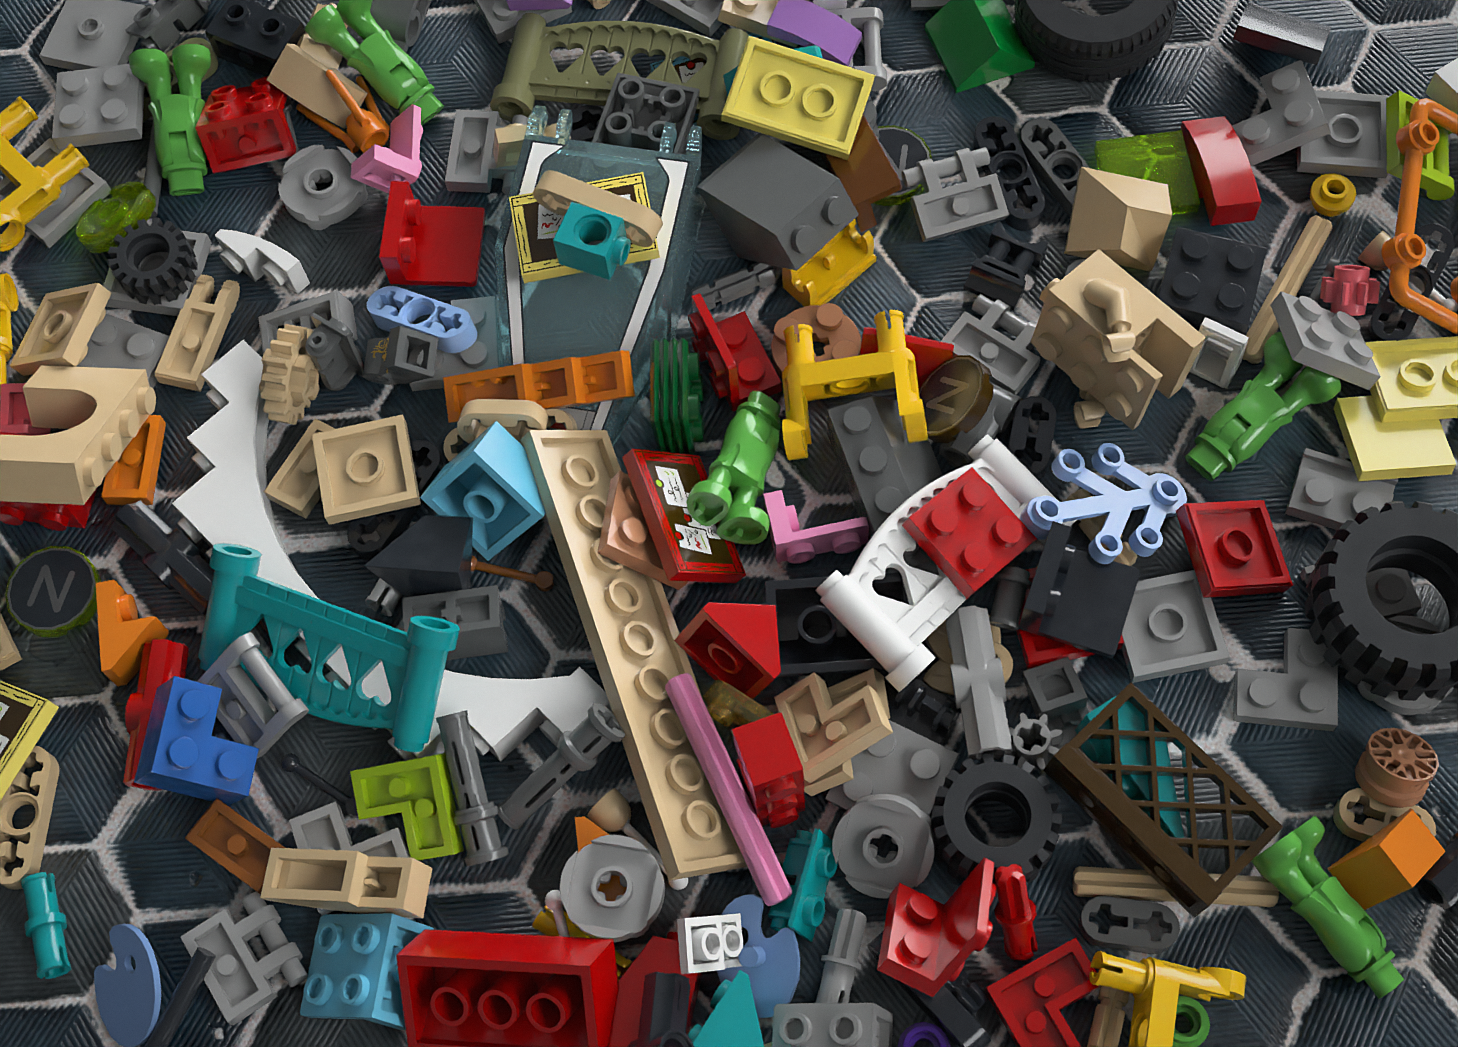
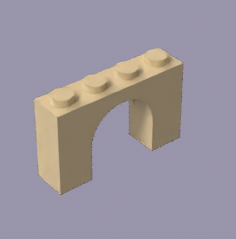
[0,365,156,505]

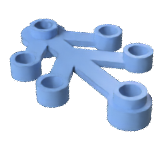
[1020,443,1187,564]

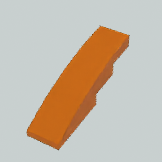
[443,350,635,423]

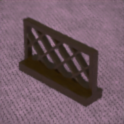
[1043,683,1283,918]

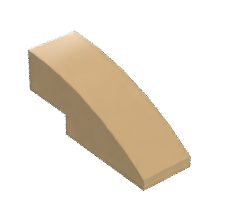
[260,848,432,919]

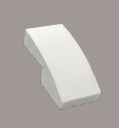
[215,229,310,294]
[677,913,743,974]

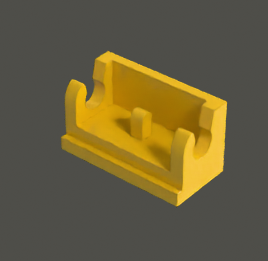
[782,219,877,307]

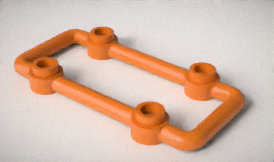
[1381,98,1458,334]

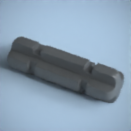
[691,262,776,310]

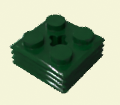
[650,337,704,455]

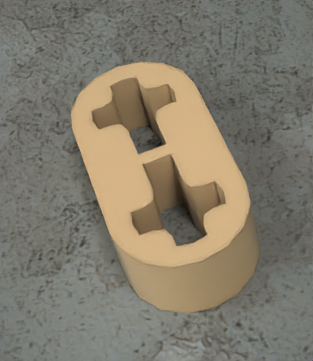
[457,399,548,446]
[1333,788,1436,842]

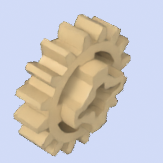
[259,324,320,425]

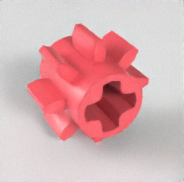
[1320,265,1380,316]

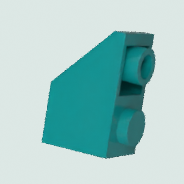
[688,970,764,1047]

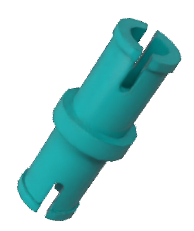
[21,872,71,979]

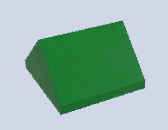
[925,0,1035,93]

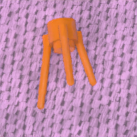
[296,69,390,153]

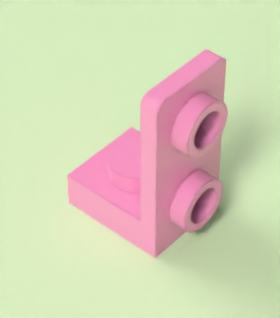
[351,104,423,194]
[763,490,869,564]

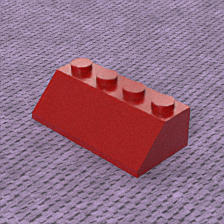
[396,929,619,1047]

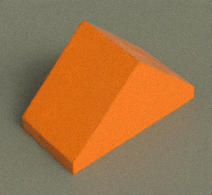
[1327,808,1445,910]

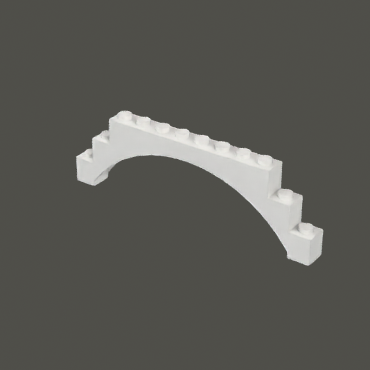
[172,340,612,762]

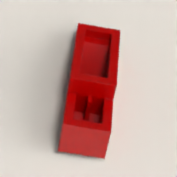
[1181,116,1262,226]

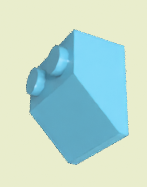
[420,421,546,561]

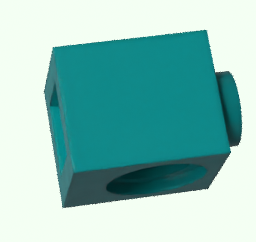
[553,202,631,280]

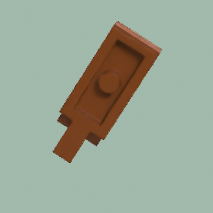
[185,798,305,907]

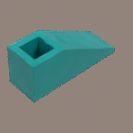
[1075,696,1184,838]

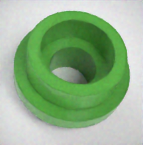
[1172,996,1210,1047]

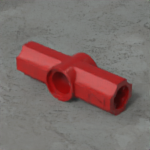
[123,639,189,791]

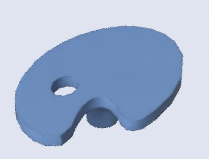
[717,894,800,1018]
[94,924,161,1047]

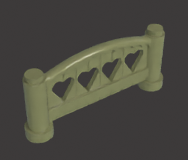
[490,13,749,140]

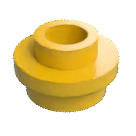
[1310,173,1356,217]

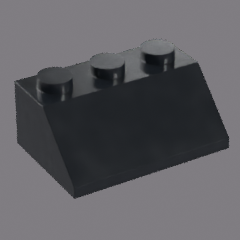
[765,572,909,678]

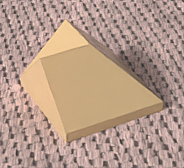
[1064,167,1172,271]

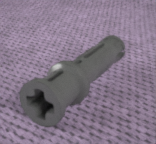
[497,703,626,830]
[436,710,509,866]

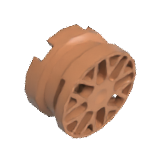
[1355,728,1439,808]

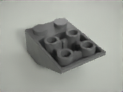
[579,73,700,215]

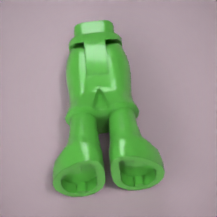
[305,0,444,126]
[129,44,211,196]
[1185,332,1341,481]
[686,391,782,545]
[1251,815,1404,999]

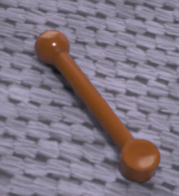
[471,555,554,592]

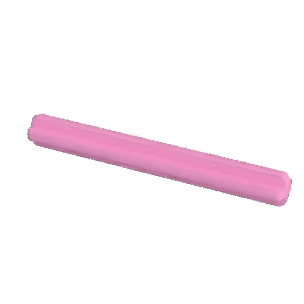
[665,673,792,906]

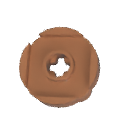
[771,303,861,378]

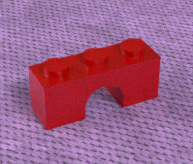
[732,712,805,828]

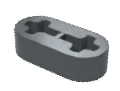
[1078,896,1180,954]

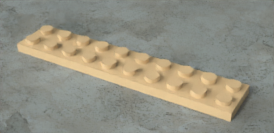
[521,430,748,881]

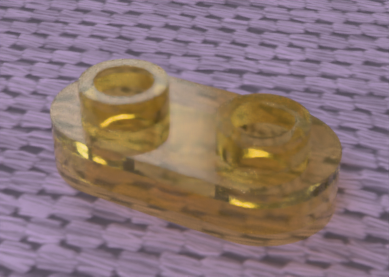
[703,680,774,727]

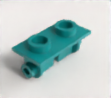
[768,828,838,942]

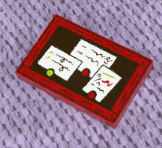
[622,449,746,583]

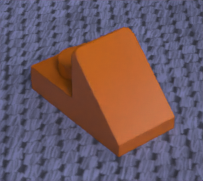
[96,580,169,686]

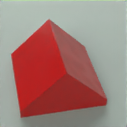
[674,602,781,708]

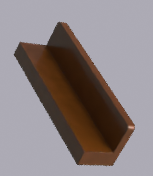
[818,114,902,232]

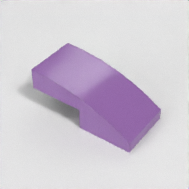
[767,0,862,66]

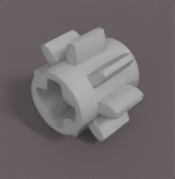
[1009,713,1063,776]

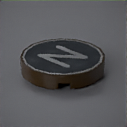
[919,355,994,443]

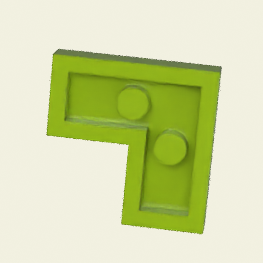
[350,753,464,860]

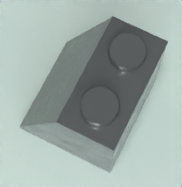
[696,133,859,271]

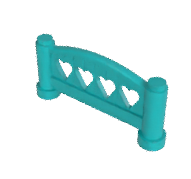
[198,543,460,752]

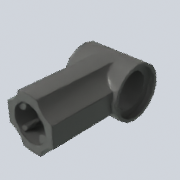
[939,381,1021,469]

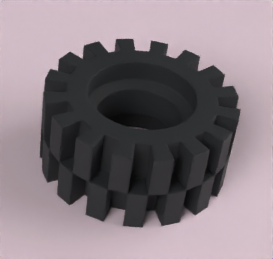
[108,218,198,305]

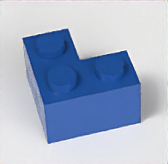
[134,676,259,805]

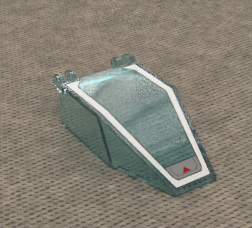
[495,105,704,446]

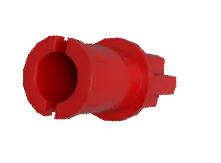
[995,864,1038,960]

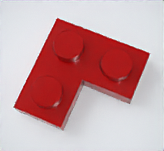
[985,938,1102,1047]

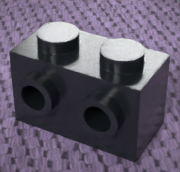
[205,0,305,77]

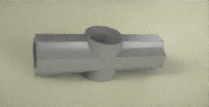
[946,605,1012,760]

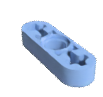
[367,286,478,353]

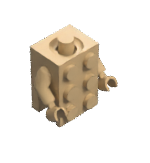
[1030,249,1206,430]

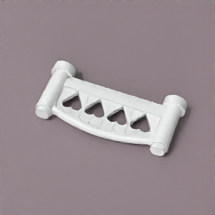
[816,434,1077,692]

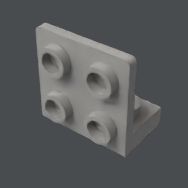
[772,1003,893,1047]

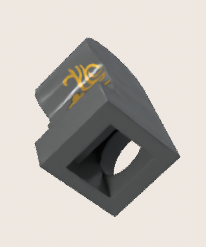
[363,326,439,385]

